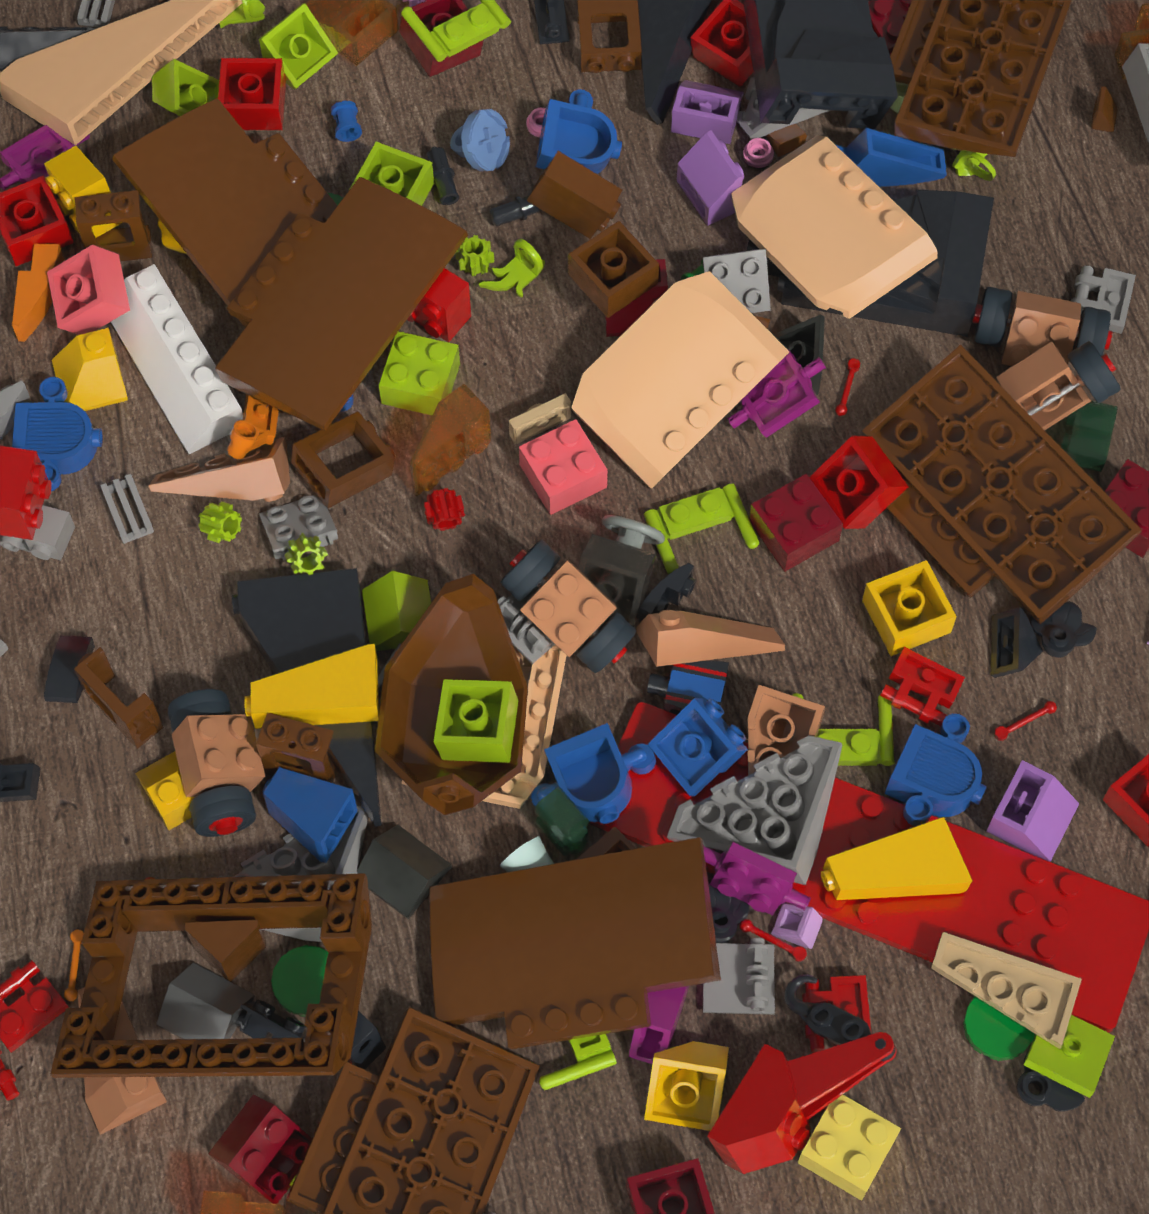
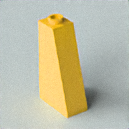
[245,644,379,729]
[821,817,972,900]

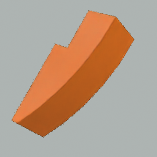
[12,244,65,342]

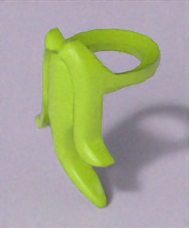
[219,0,265,28]
[952,150,996,181]
[479,238,545,298]

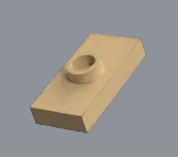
[509,393,571,444]

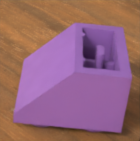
[671,80,744,144]
[677,130,744,226]
[986,760,1079,862]

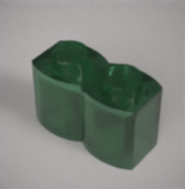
[1060,400,1118,472]
[535,787,589,856]

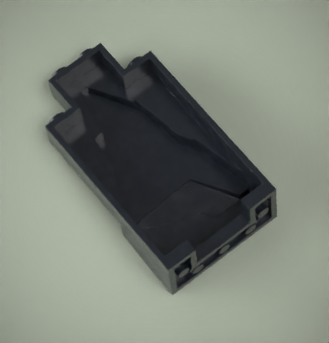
[743,0,898,129]
[746,190,994,337]

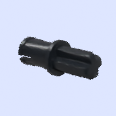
[427,146,459,205]
[490,196,543,226]

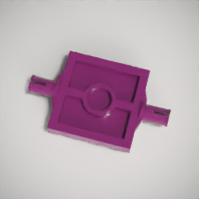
[0,125,90,191]
[727,349,826,438]
[703,842,811,916]

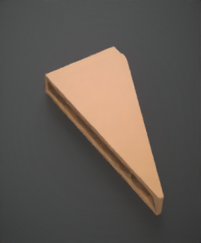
[0,0,242,146]

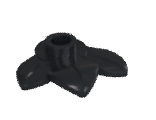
[1030,601,1097,658]
[708,879,749,943]
[1016,1051,1085,1112]

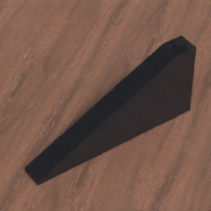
[638,0,712,125]
[232,568,382,826]

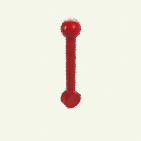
[835,358,860,416]
[994,701,1057,741]
[739,919,807,962]

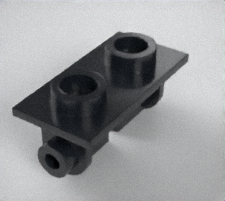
[534,0,569,45]
[236,1000,307,1041]

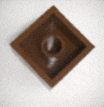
[568,221,659,318]

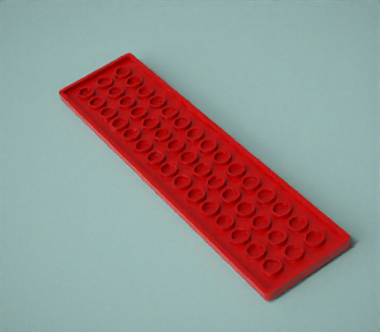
[588,702,1149,1033]

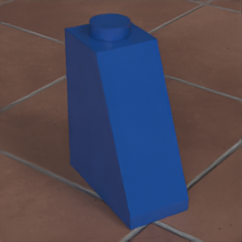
[263,767,358,863]

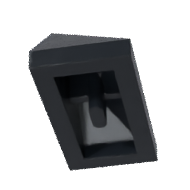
[991,607,1043,678]

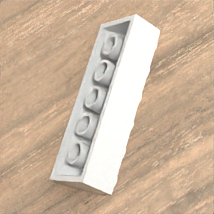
[111,264,243,455]

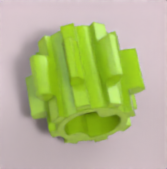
[455,235,494,276]
[198,501,242,543]
[284,533,328,575]

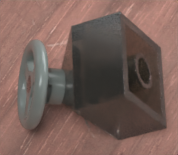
[578,515,665,627]

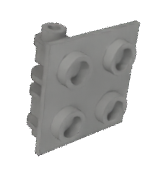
[703,249,771,313]
[259,495,338,561]
[498,586,555,665]
[703,938,775,1015]

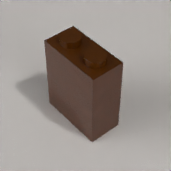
[527,151,622,239]

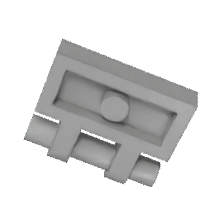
[1071,266,1136,334]

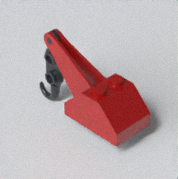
[707,975,897,1174]

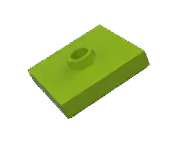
[1023,1015,1115,1098]

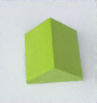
[259,3,338,89]
[362,571,431,651]

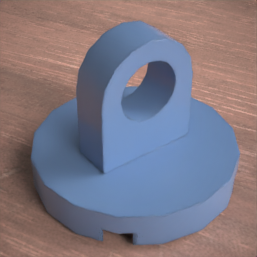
[450,109,510,171]

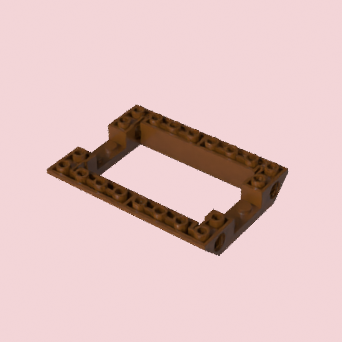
[50,873,372,1078]

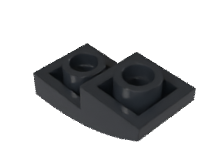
[639,563,696,622]
[44,635,95,703]

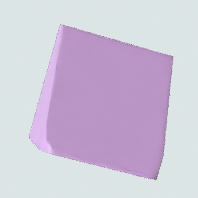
[771,903,823,949]

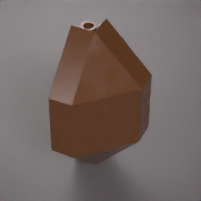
[375,574,528,815]

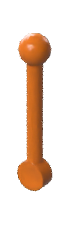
[64,929,84,1002]

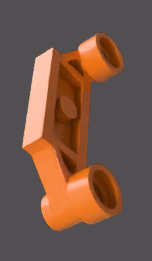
[227,394,279,459]

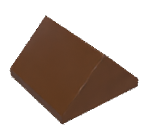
[185,920,266,982]

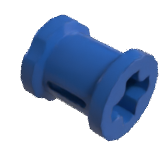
[331,101,362,142]

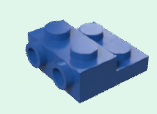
[648,698,748,796]

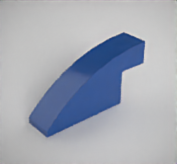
[836,128,947,187]

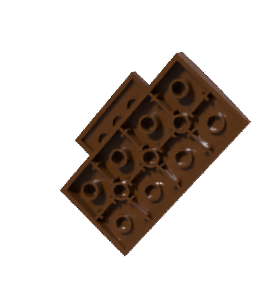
[890,0,1072,157]
[112,98,337,328]
[215,177,468,431]
[862,344,1141,624]
[430,837,721,1049]
[286,1007,540,1214]

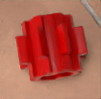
[424,488,465,531]

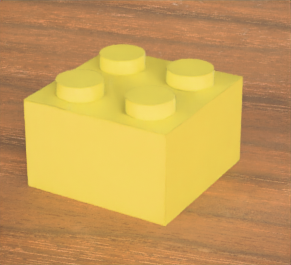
[798,1095,901,1201]

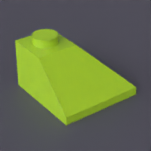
[152,59,220,116]

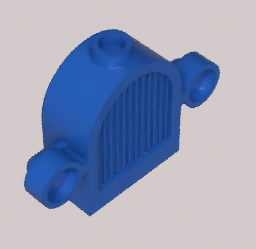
[535,89,622,174]
[12,377,103,491]
[884,714,987,826]
[531,723,656,824]

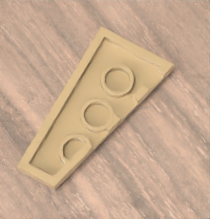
[931,932,1082,1049]

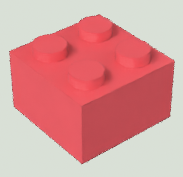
[47,245,130,335]
[519,419,608,515]

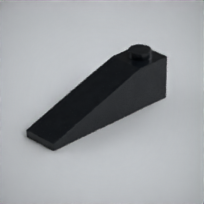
[0,26,95,69]

